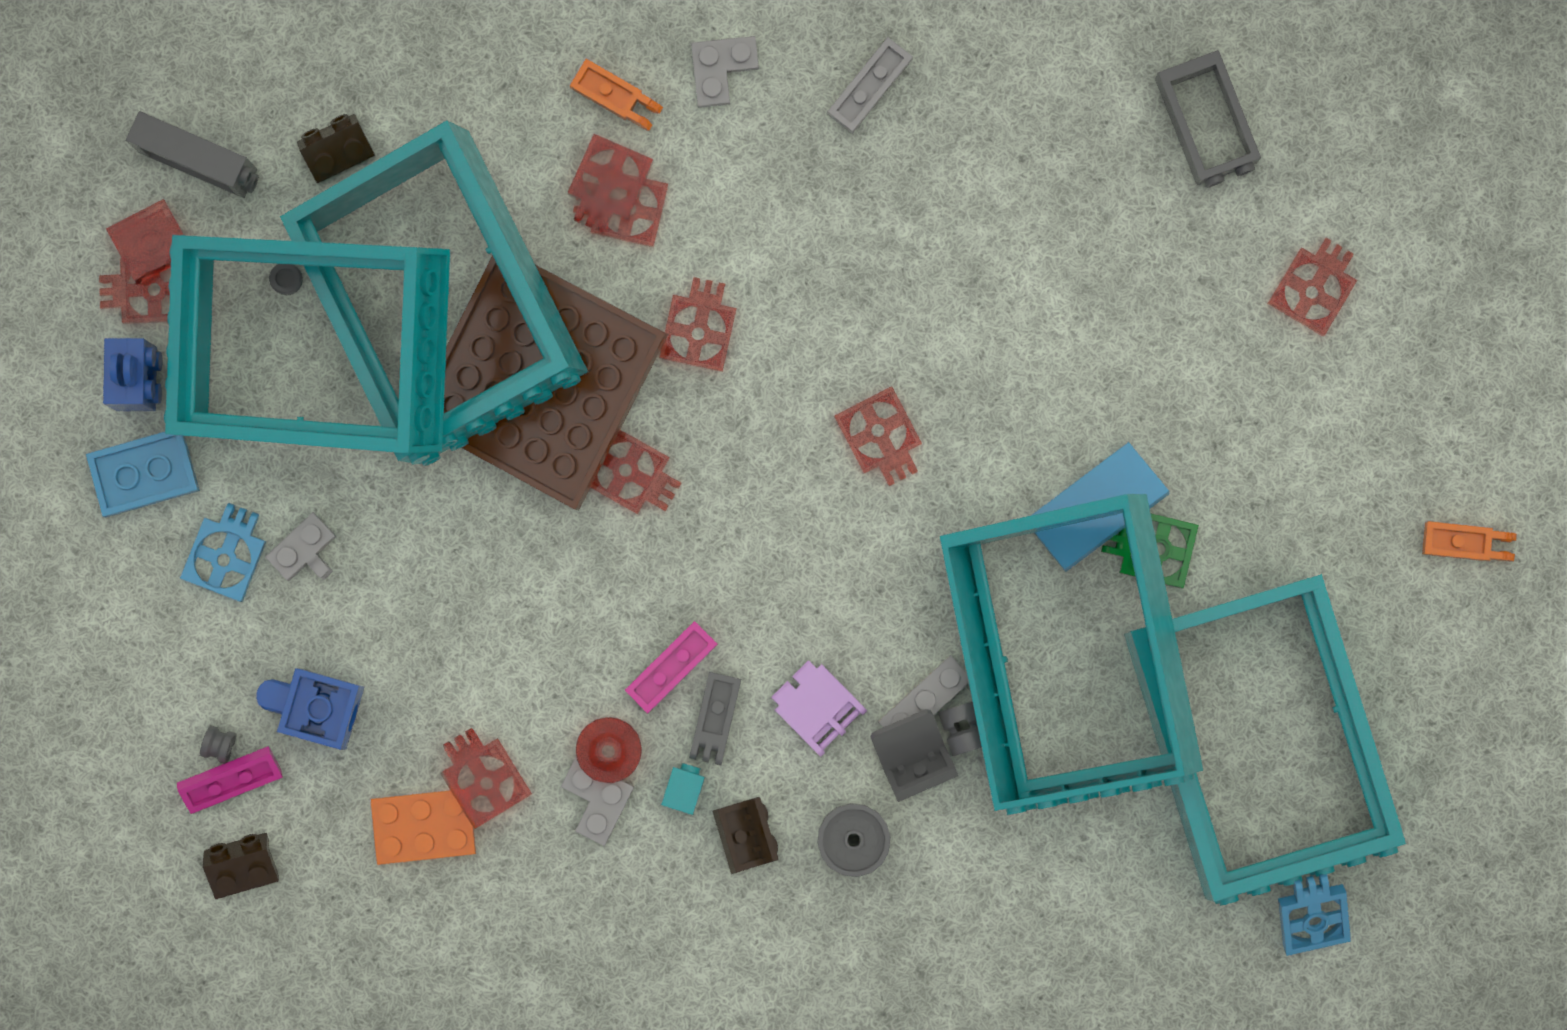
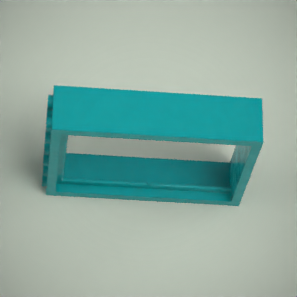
[280,120,588,466]
[164,235,450,454]
[940,494,1203,815]
[1124,574,1406,906]

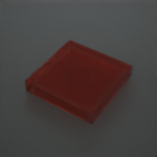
[106,199,184,285]

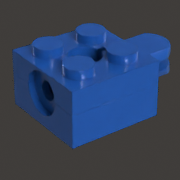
[103,338,163,411]
[256,668,364,750]

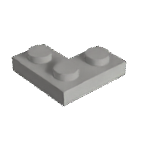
[691,36,759,108]
[561,757,634,846]

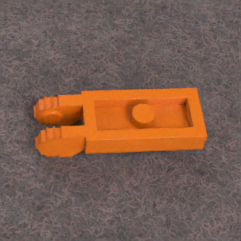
[570,59,663,131]
[1422,521,1517,562]

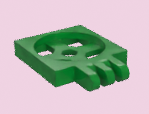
[1101,513,1199,589]

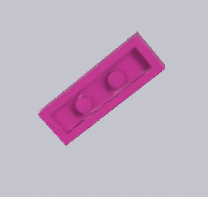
[625,621,718,714]
[177,746,283,814]

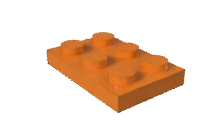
[371,788,476,865]

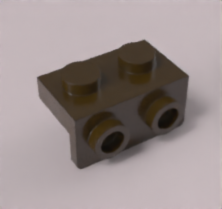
[297,114,375,184]
[712,797,778,874]
[203,833,279,900]

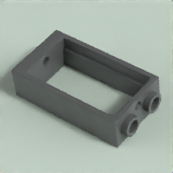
[1155,50,1261,188]
[125,111,259,198]

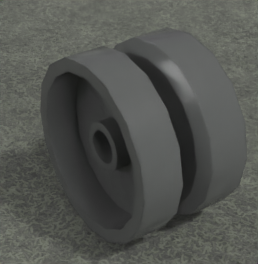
[817,803,891,877]

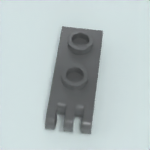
[689,672,742,766]

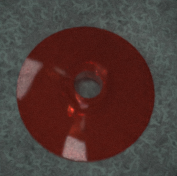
[576,717,642,783]

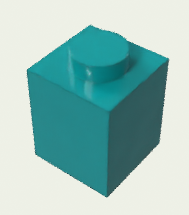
[661,763,705,815]

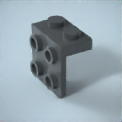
[870,709,958,802]

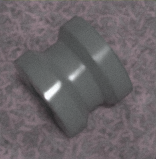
[200,725,237,764]

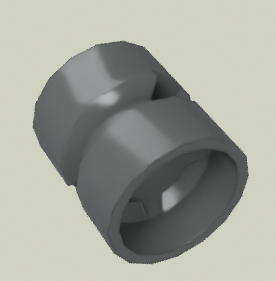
[938,702,982,756]

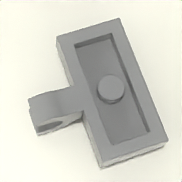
[265,512,337,581]

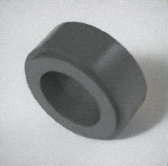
[269,264,303,296]

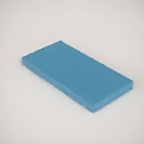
[1032,442,1170,572]

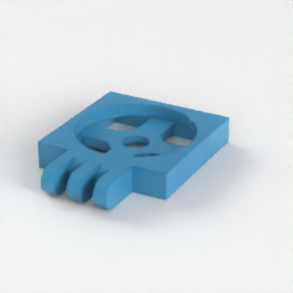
[180,503,266,602]
[1278,874,1351,956]

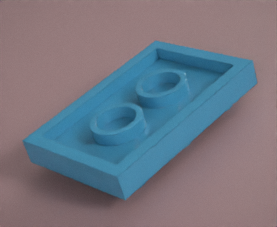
[86,432,200,518]

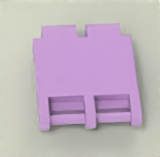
[771,660,867,757]

